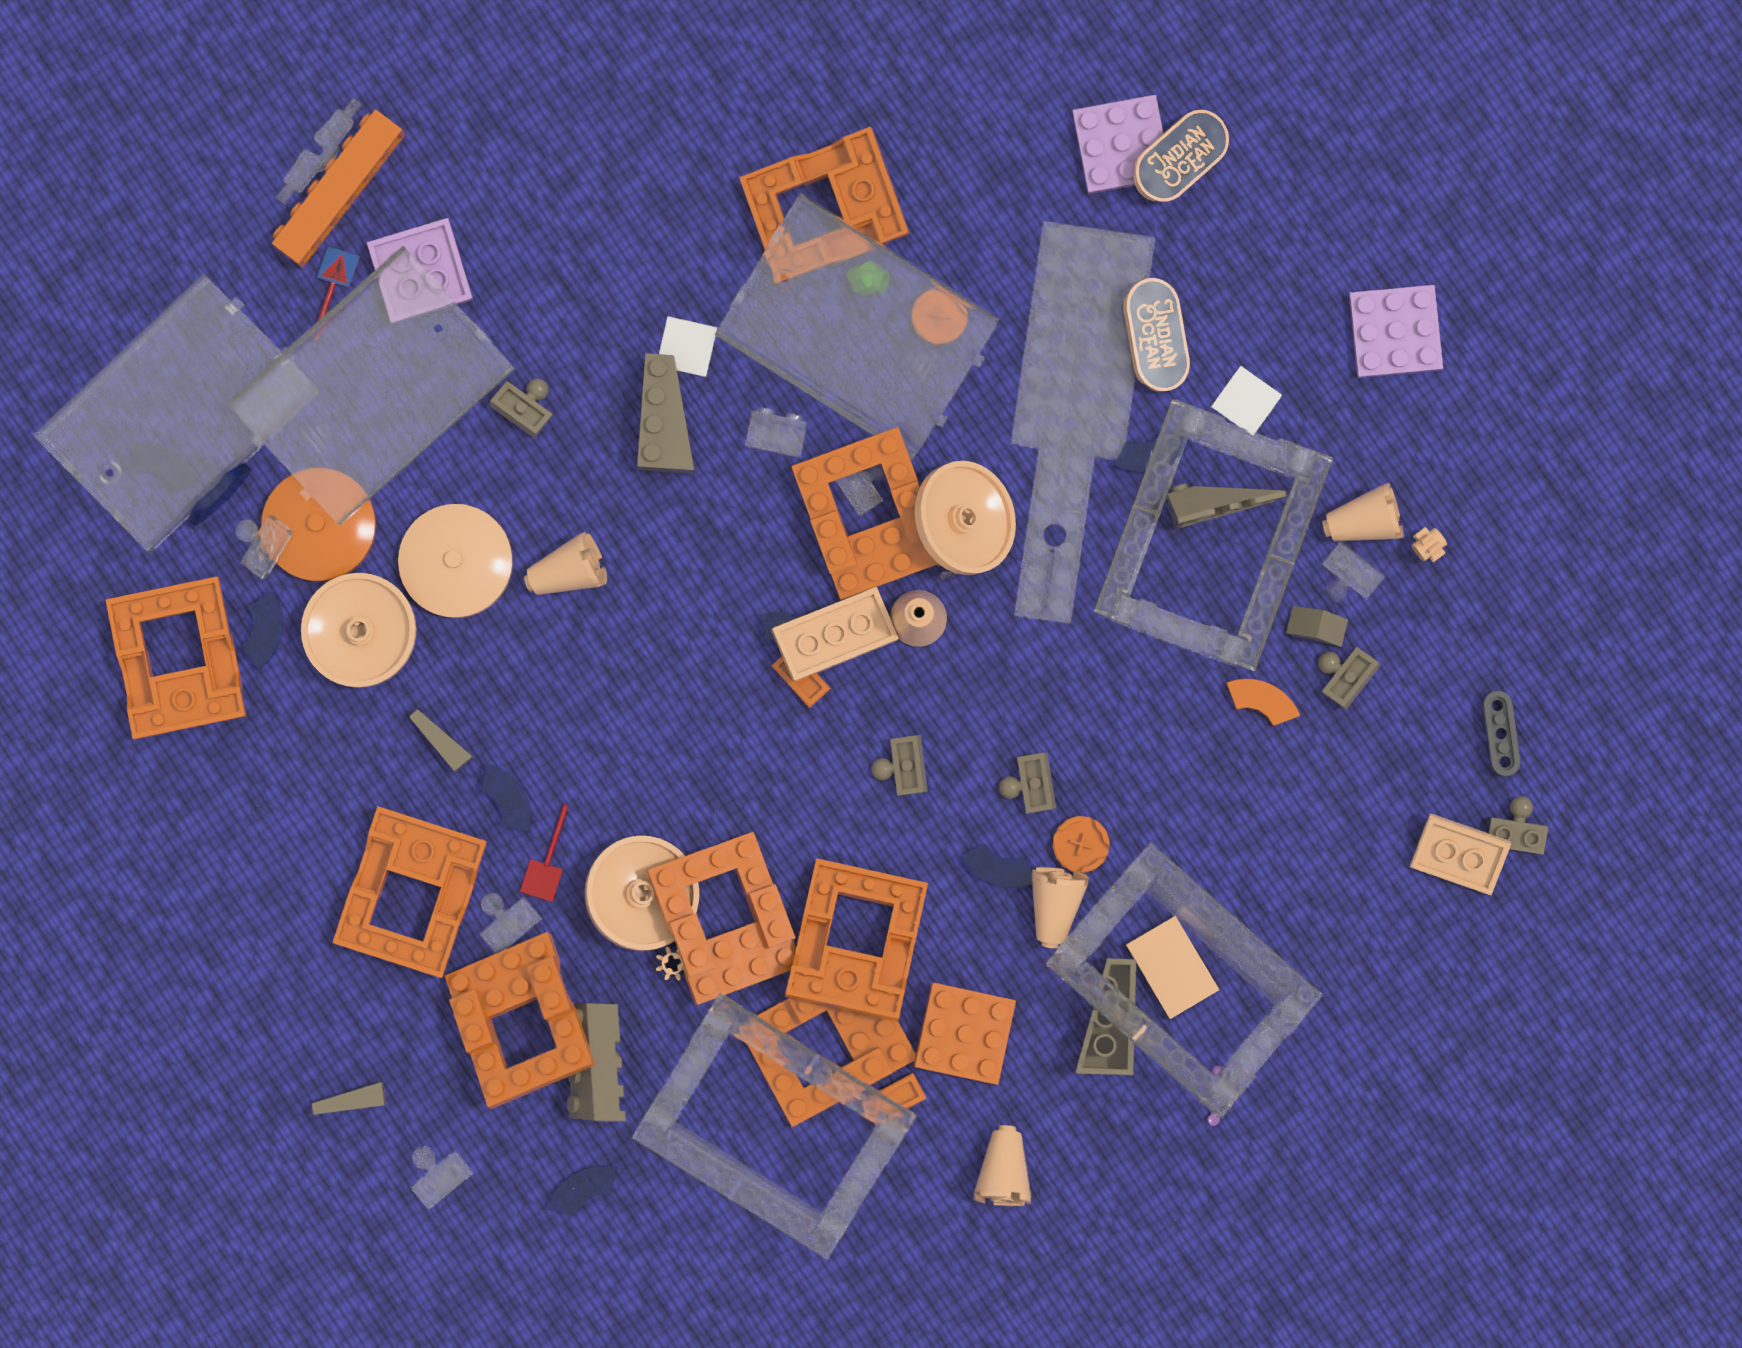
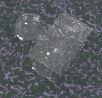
[835,464,886,517]
[235,516,294,579]
[1322,541,1385,603]
[480,893,542,954]
[410,1146,474,1210]

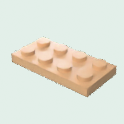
[771,587,899,683]

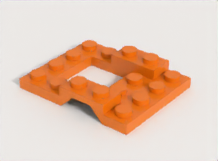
[739,127,910,284]
[791,427,938,600]
[106,576,247,740]
[333,806,487,978]
[646,832,796,1006]
[785,858,928,1022]
[445,932,595,1109]
[738,998,916,1127]

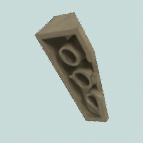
[1166,484,1287,529]

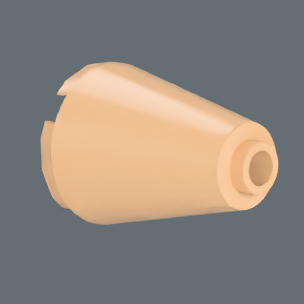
[1322,483,1404,541]
[524,532,607,595]
[890,590,947,647]
[1031,867,1089,948]
[973,1125,1031,1206]

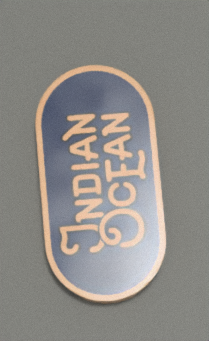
[1133,110,1229,202]
[1123,278,1190,392]

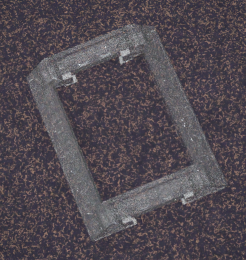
[1094,399,1333,672]
[1045,842,1323,1119]
[631,993,917,1260]

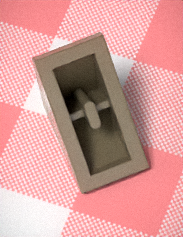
[1286,606,1348,647]

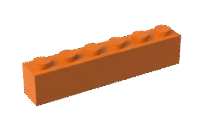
[272,109,405,268]

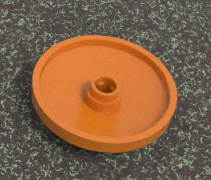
[261,468,376,582]

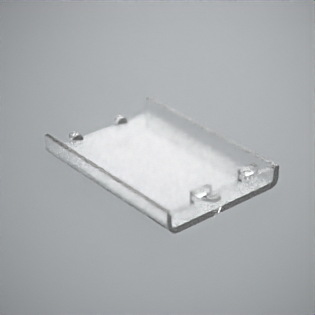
[715,193,1000,460]
[227,246,515,526]
[33,274,319,554]

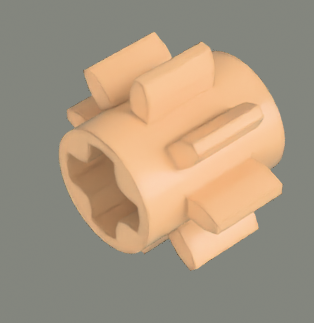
[1411,527,1447,562]
[656,947,684,981]

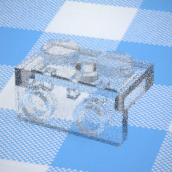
[745,407,808,459]

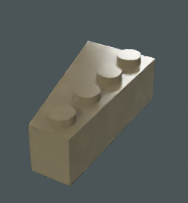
[637,353,696,474]
[1075,959,1136,1075]
[567,1003,626,1121]

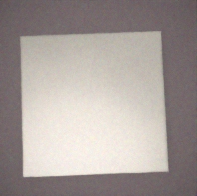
[659,317,717,377]
[1211,366,1282,436]

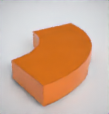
[1226,679,1300,726]

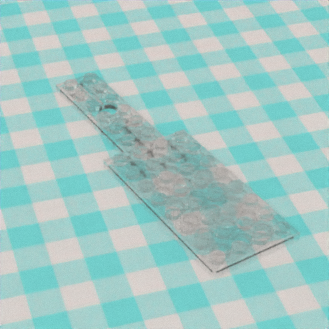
[1010,221,1155,624]

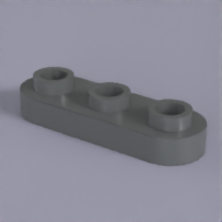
[1482,691,1520,776]

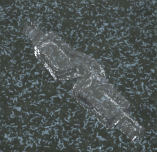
[275,98,362,205]

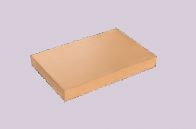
[1410,813,1511,895]
[1126,916,1219,1019]

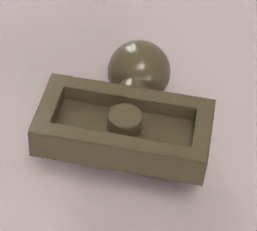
[489,378,552,439]
[1318,647,1381,710]
[871,735,928,796]
[999,752,1056,814]
[1488,796,1548,855]

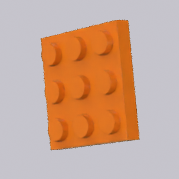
[913,982,1016,1085]

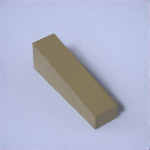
[409,709,474,772]
[312,1082,387,1115]

